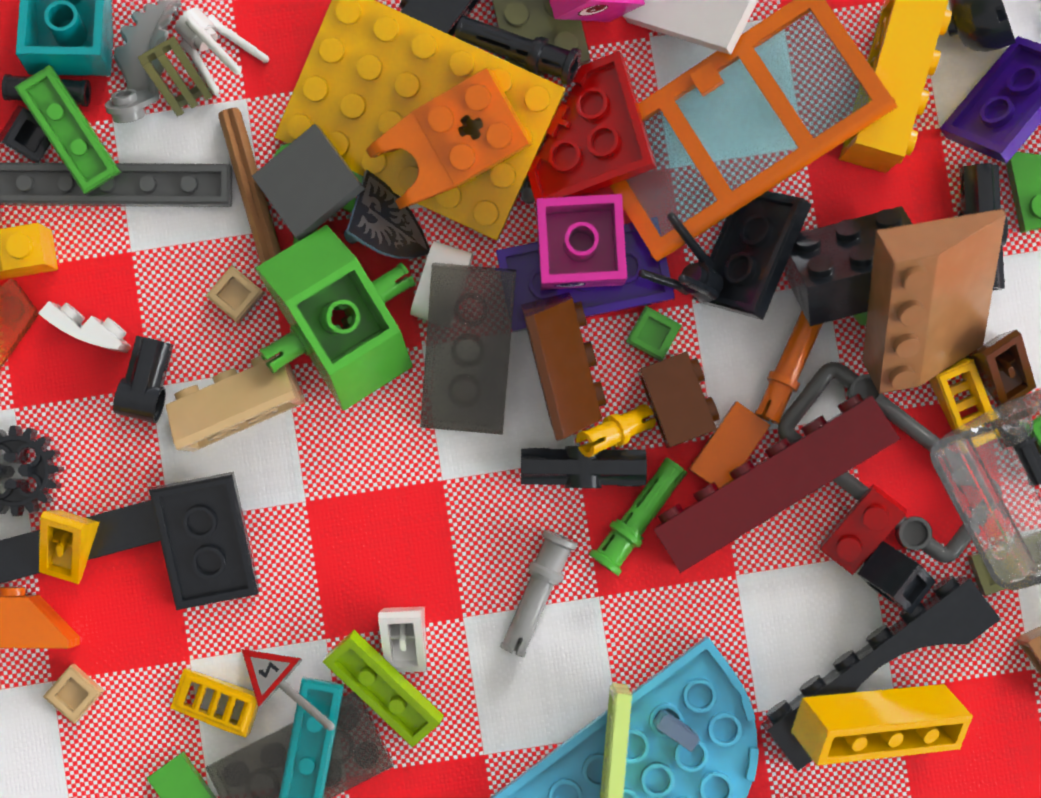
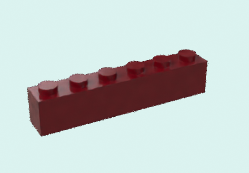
[654,393,900,573]

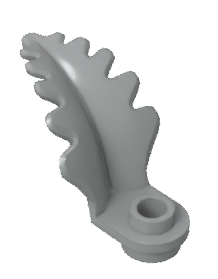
[105,0,181,123]

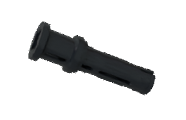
[455,15,581,85]

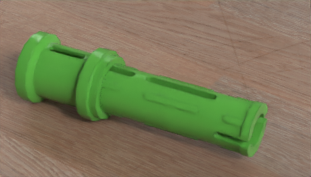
[589,457,687,576]

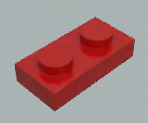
[820,484,906,575]

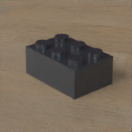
[784,206,912,327]

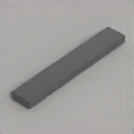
[0,163,232,207]

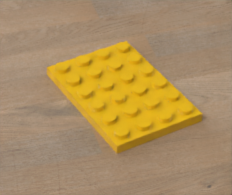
[274,0,566,241]

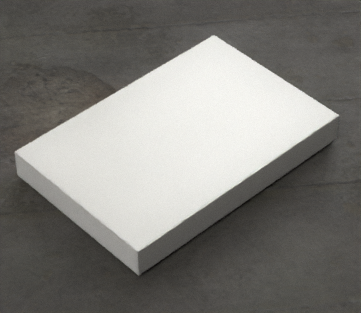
[623,0,758,55]

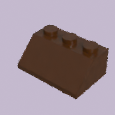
[521,292,606,441]

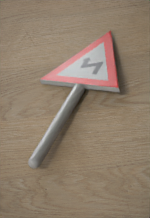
[241,649,335,731]

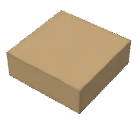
[205,265,265,324]
[43,664,105,724]

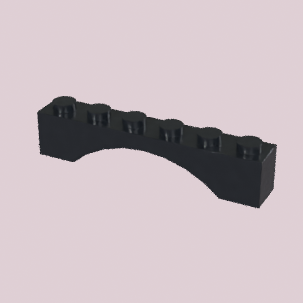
[762,575,1000,771]

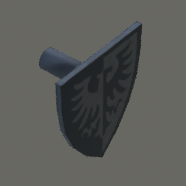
[344,170,430,259]

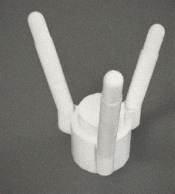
[175,7,269,95]

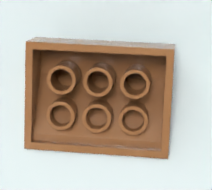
[862,209,1006,394]

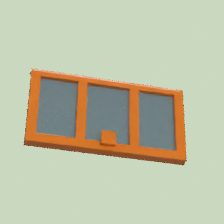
[610,0,897,262]

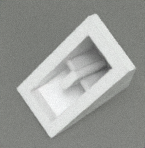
[378,606,427,673]

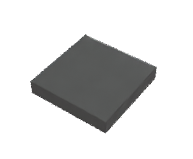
[252,124,365,240]

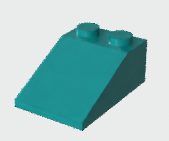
[16,0,113,76]

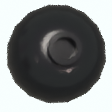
[947,0,1016,52]

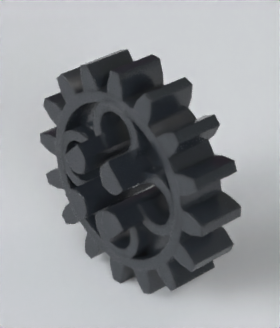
[0,426,64,516]

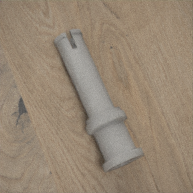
[500,529,578,657]

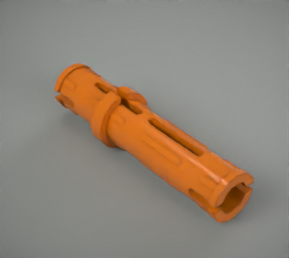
[754,311,823,425]

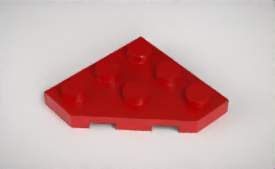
[527,51,657,203]

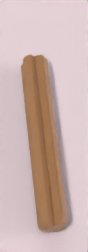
[218,108,281,264]

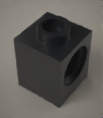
[857,541,936,615]

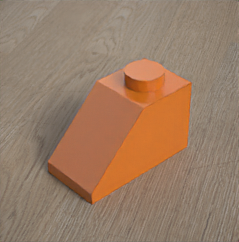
[0,587,80,649]

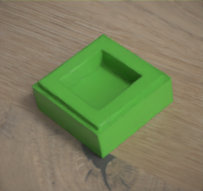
[625,306,682,361]

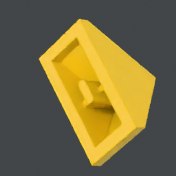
[39,510,100,584]

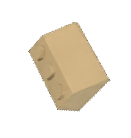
[166,355,306,452]

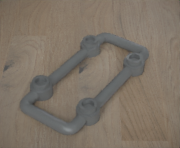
[778,362,1001,563]

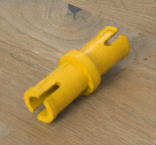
[576,404,656,457]

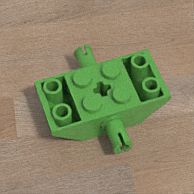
[255,225,415,411]

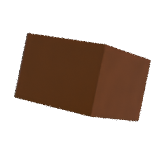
[965,329,1036,410]

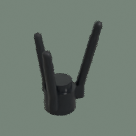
[638,212,724,302]

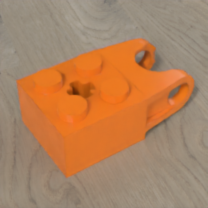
[366,68,533,209]

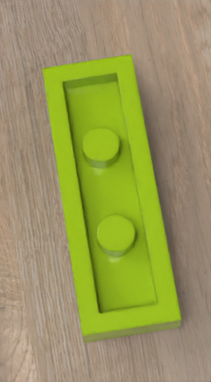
[322,630,444,747]

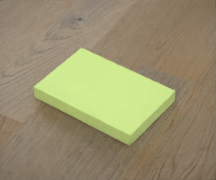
[600,683,632,798]

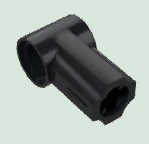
[113,336,174,423]

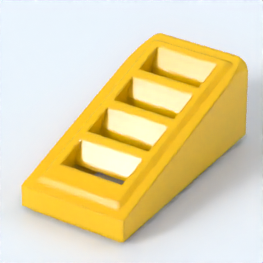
[929,358,1002,451]
[170,668,259,738]

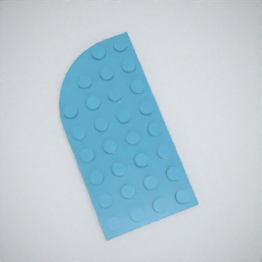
[490,636,759,798]

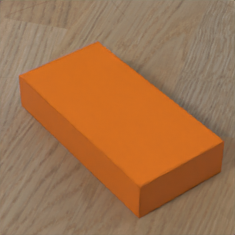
[688,401,771,488]

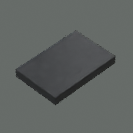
[693,191,812,320]
[149,472,260,610]

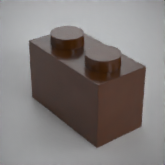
[637,351,720,448]

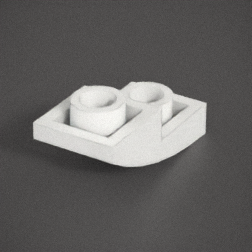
[38,301,132,353]

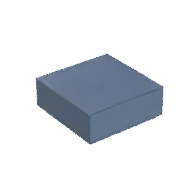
[653,709,700,752]

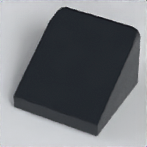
[0,105,51,163]

